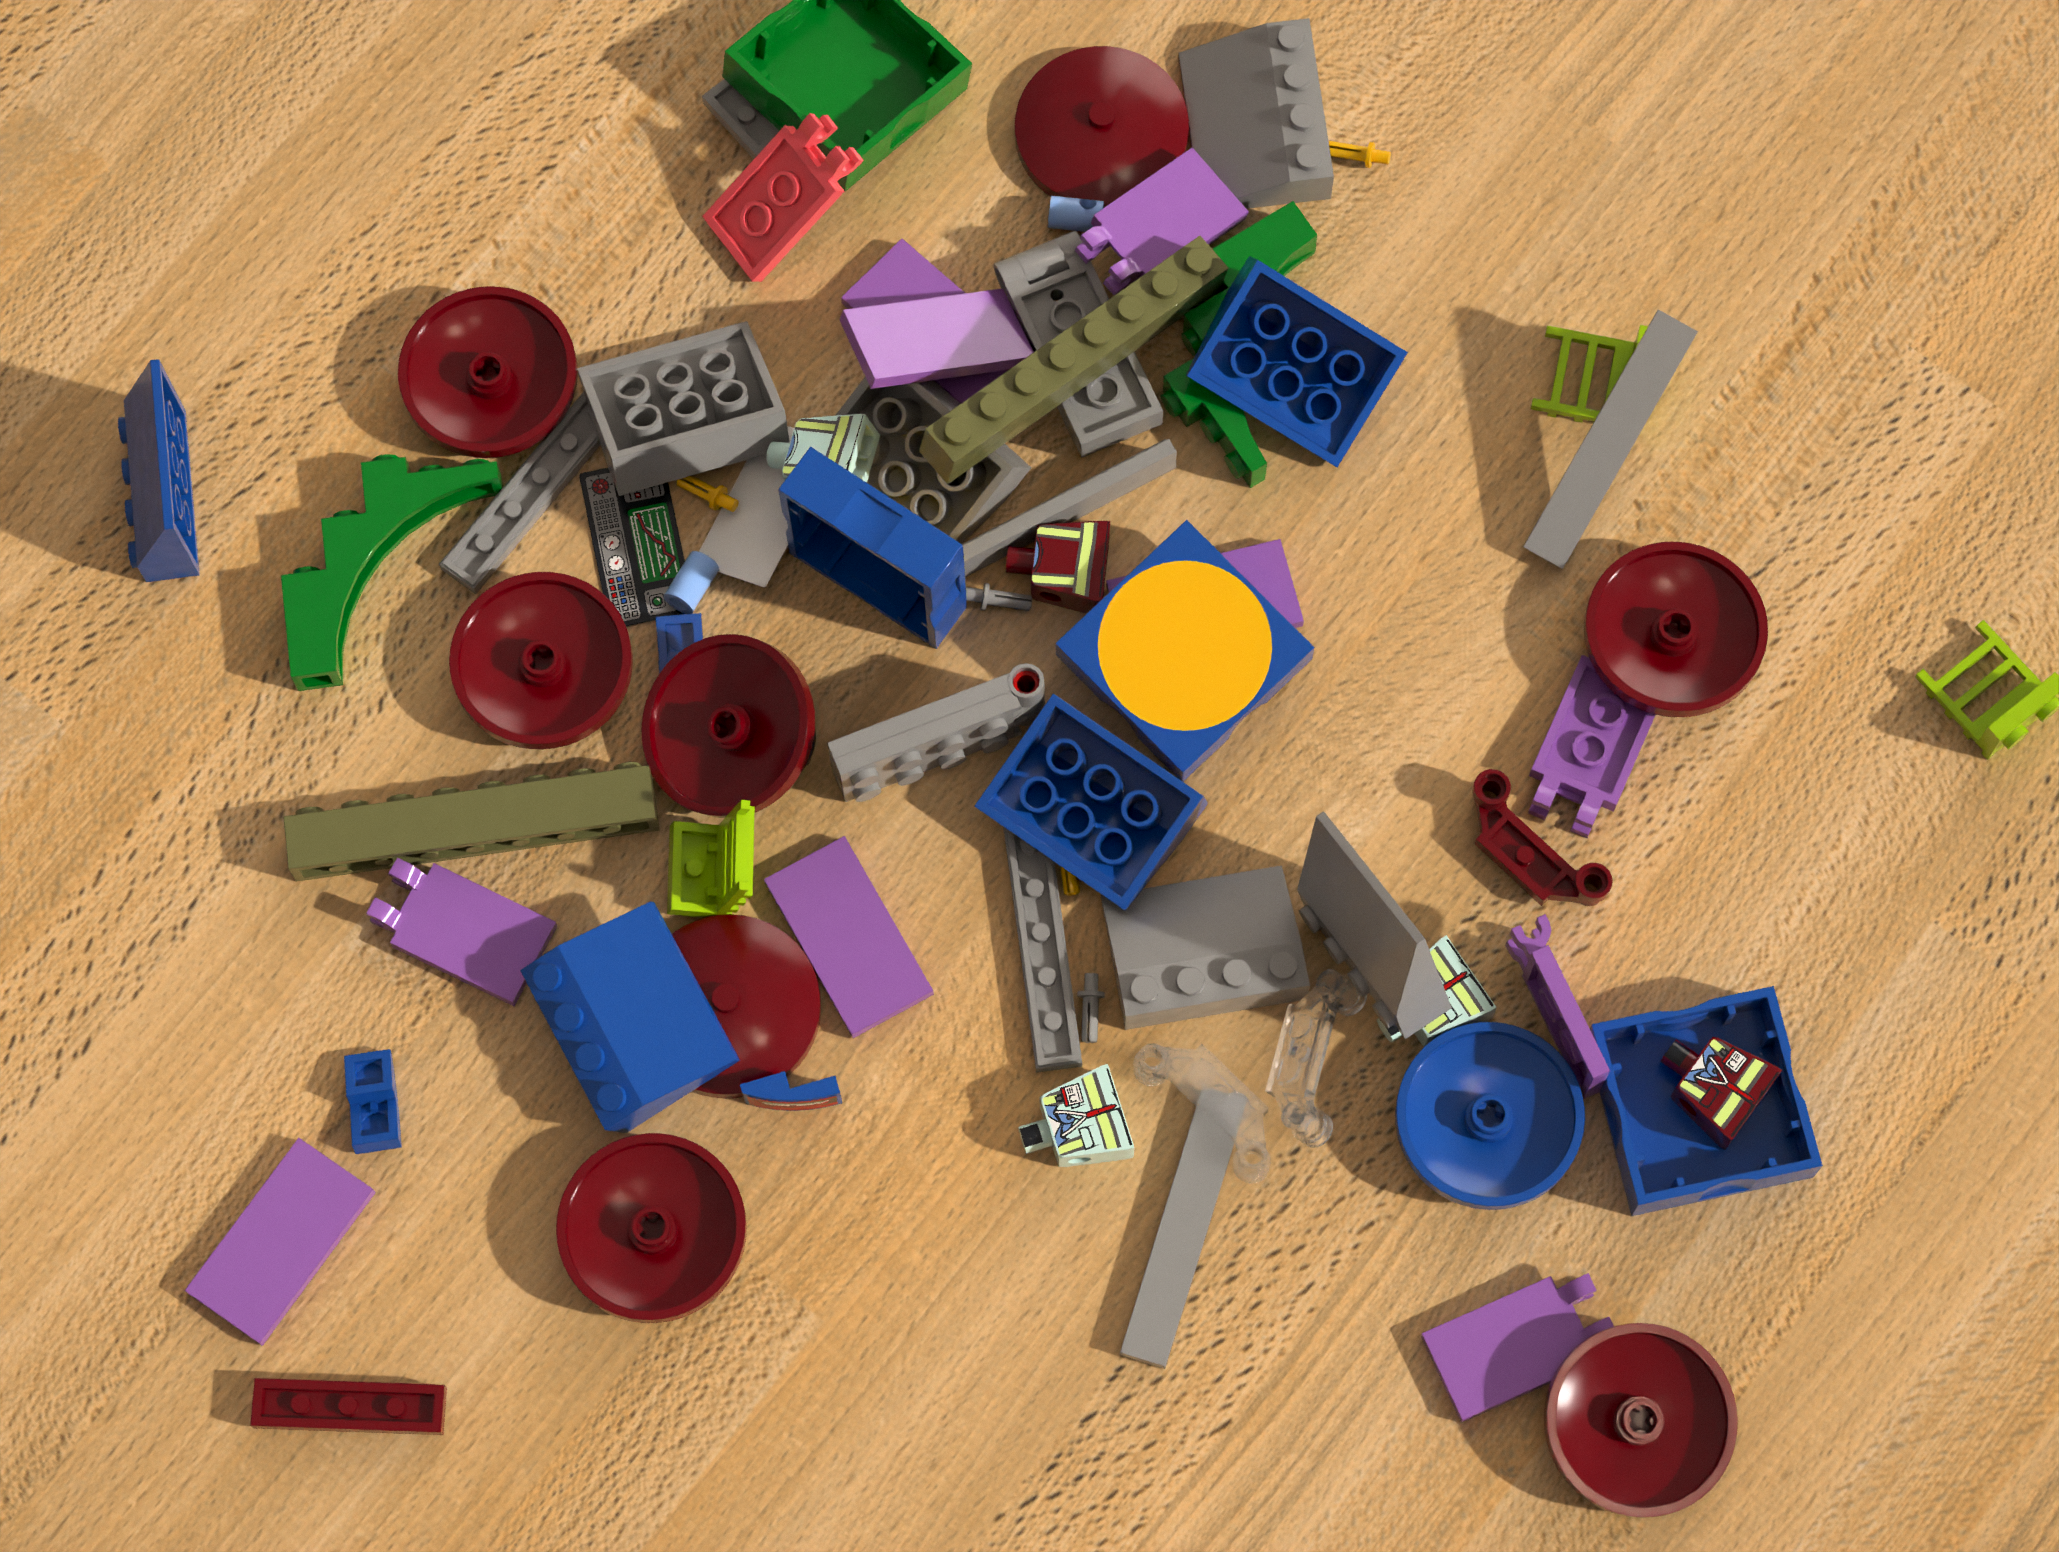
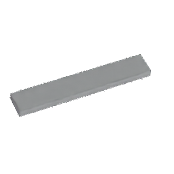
[1523,310,1698,569]
[439,391,601,594]
[963,439,1177,577]
[1003,827,1082,1073]
[1120,1087,1247,1369]

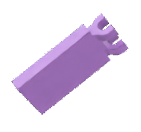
[1075,148,1249,295]
[1528,655,1656,838]
[366,857,557,1006]
[1505,914,1610,1099]
[1421,1273,1614,1423]

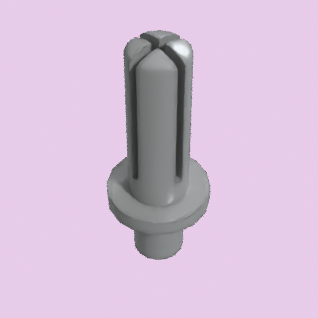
[966,583,1032,611]
[1077,973,1105,1043]

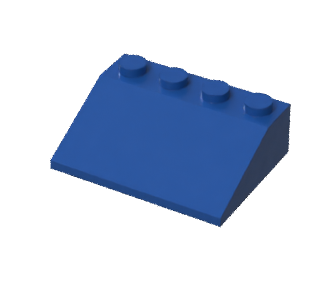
[1186,256,1408,467]
[118,359,200,582]
[974,693,1208,910]
[520,901,740,1133]

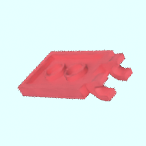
[702,113,864,282]

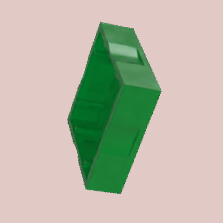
[722,0,972,192]

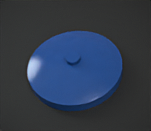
[1395,1022,1585,1210]

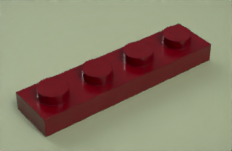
[250,1378,447,1435]

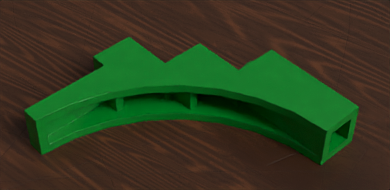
[1160,201,1317,488]
[281,454,503,691]

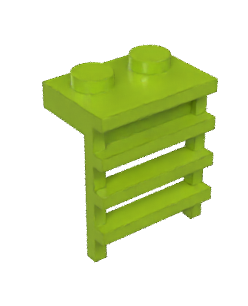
[1531,325,1648,423]
[1915,620,2059,760]
[667,800,755,918]

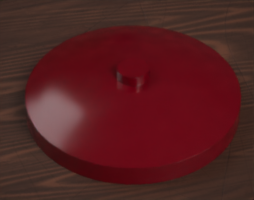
[1015,46,1189,208]
[398,286,578,458]
[1584,542,1768,717]
[449,572,633,750]
[641,634,815,818]
[672,914,821,1099]
[556,1133,747,1323]
[1544,1323,1738,1518]

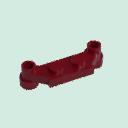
[1472,769,1613,906]

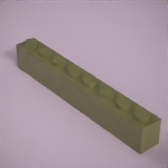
[919,236,1229,485]
[283,762,659,882]

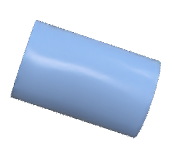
[1048,196,1104,232]
[664,551,719,614]

